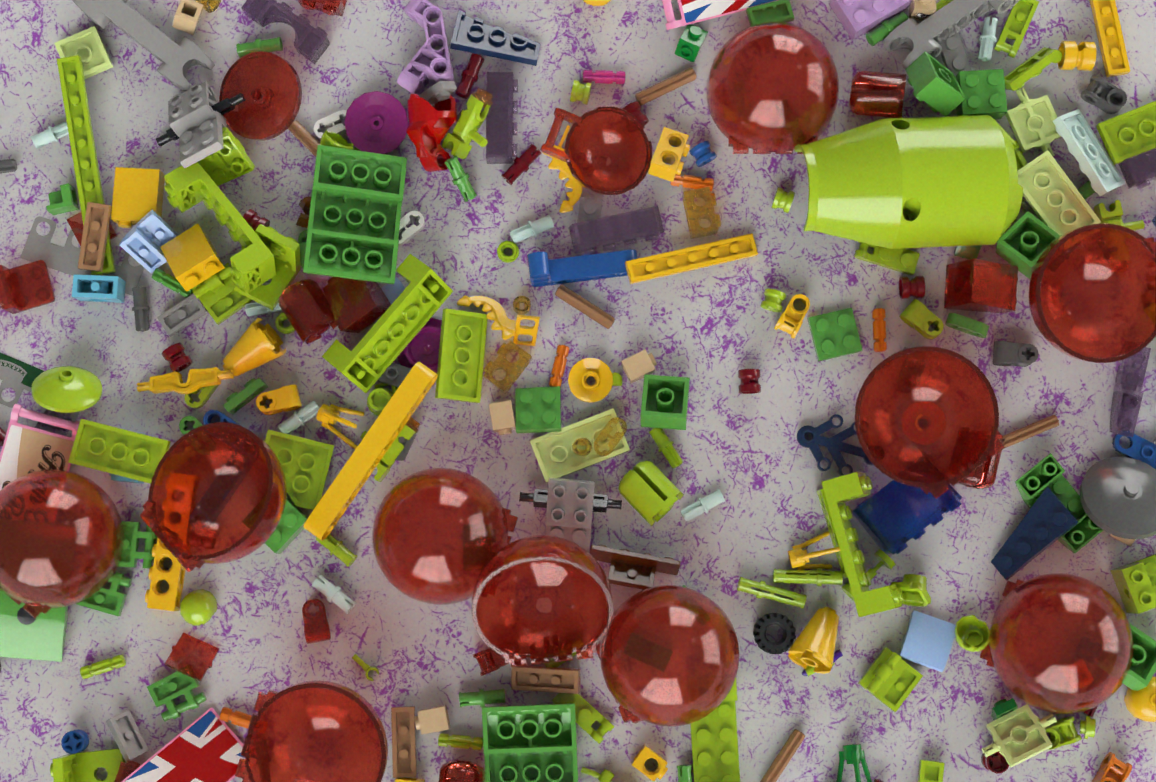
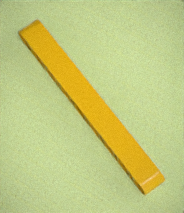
[303,362,438,541]

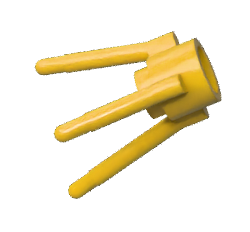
[316,404,364,449]
[788,531,840,570]

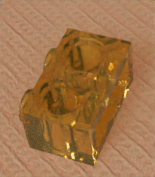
[682,187,721,239]
[483,340,532,394]

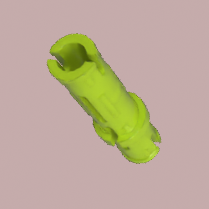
[773,568,843,586]
[737,577,807,609]

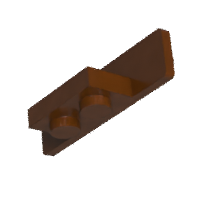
[589,545,681,591]

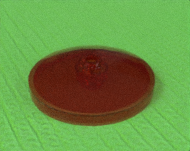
[219,51,302,141]

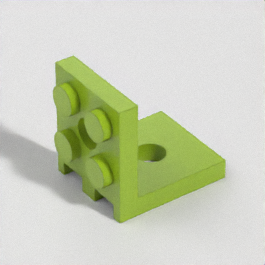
[234,224,301,310]
[50,748,127,782]

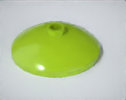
[31,366,102,413]

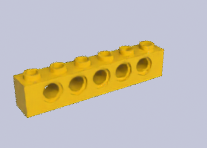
[145,472,200,611]

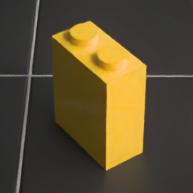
[111,167,165,228]
[160,223,225,292]

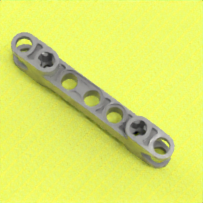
[72,0,215,92]
[883,0,1020,69]

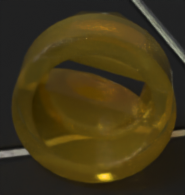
[513,296,531,315]
[572,438,592,456]

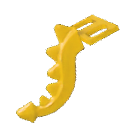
[542,125,583,213]
[457,295,540,346]

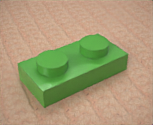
[223,378,268,414]

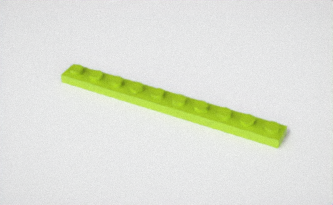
[57,55,116,275]

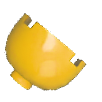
[1124,676,1156,722]

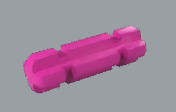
[583,70,625,84]

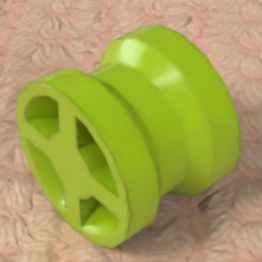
[570,80,592,105]
[771,187,795,213]
[760,288,786,313]

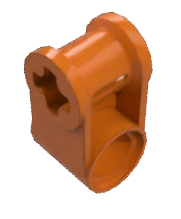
[1092,752,1132,782]

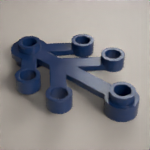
[797,414,882,476]

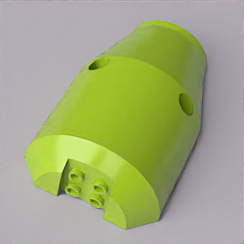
[795,115,1023,249]

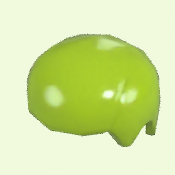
[320,131,354,150]
[180,589,217,626]
[954,615,991,652]

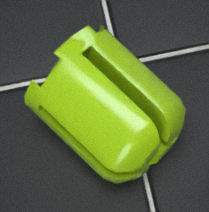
[618,460,684,527]

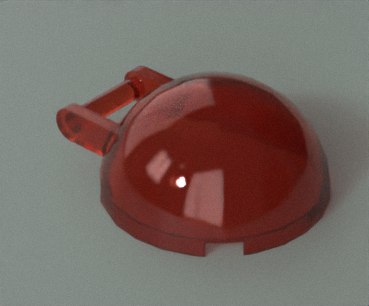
[540,106,652,195]

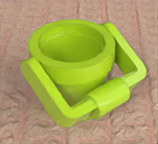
[367,383,398,416]
[890,574,931,607]

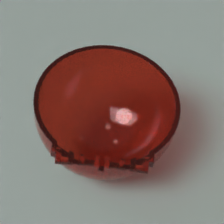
[706,22,839,154]
[1028,223,1156,363]
[854,346,1005,499]
[140,422,287,572]
[372,468,518,605]
[0,469,124,619]
[471,535,614,667]
[980,573,1134,714]
[595,585,739,727]
[235,680,388,782]

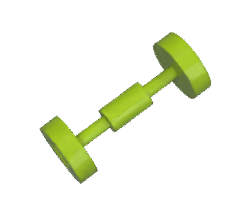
[841,549,896,601]

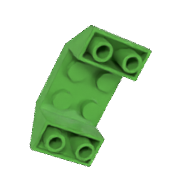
[1015,453,1103,553]

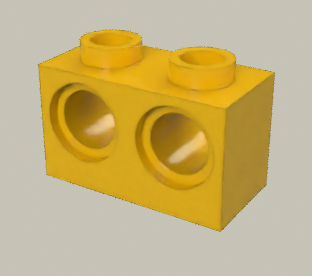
[648,127,690,182]

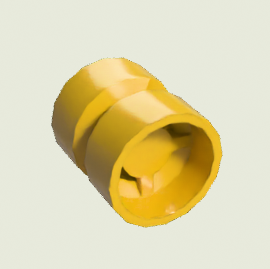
[1058,41,1096,71]

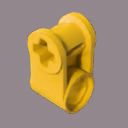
[774,294,810,339]
[256,384,302,415]

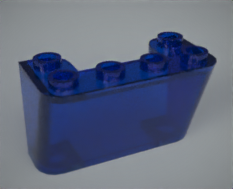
[852,455,962,555]

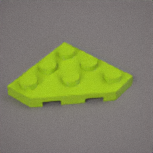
[262,429,334,510]

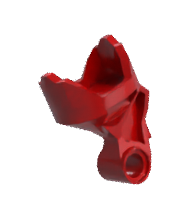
[406,94,457,172]

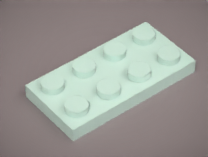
[1053,109,1125,197]

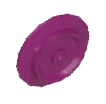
[344,91,409,154]
[397,318,442,373]

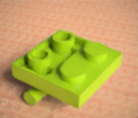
[198,127,255,186]
[192,262,253,325]
[858,647,923,712]

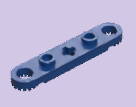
[1112,431,1156,469]

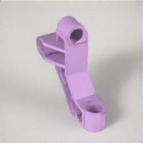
[397,0,456,95]

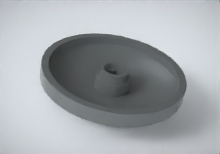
[1080,457,1156,539]

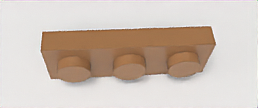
[78,202,112,272]
[511,665,581,694]
[391,706,417,778]

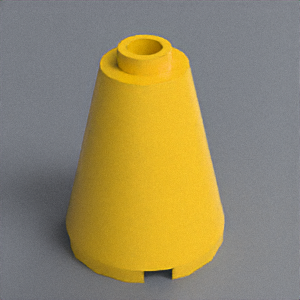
[222,318,286,377]
[788,607,839,674]

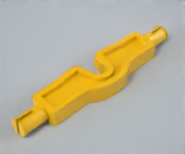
[137,367,234,394]

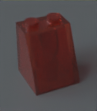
[944,258,1018,313]
[322,277,391,333]

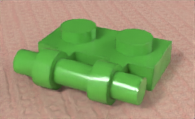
[111,521,157,569]
[74,567,132,616]
[147,665,207,721]

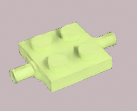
[1005,88,1062,156]
[982,704,1057,768]

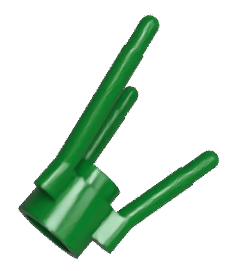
[836,744,872,782]

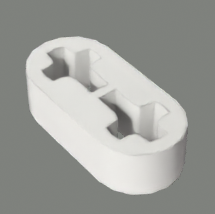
[314,110,347,139]
[398,211,425,246]

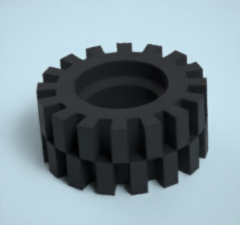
[753,613,796,654]

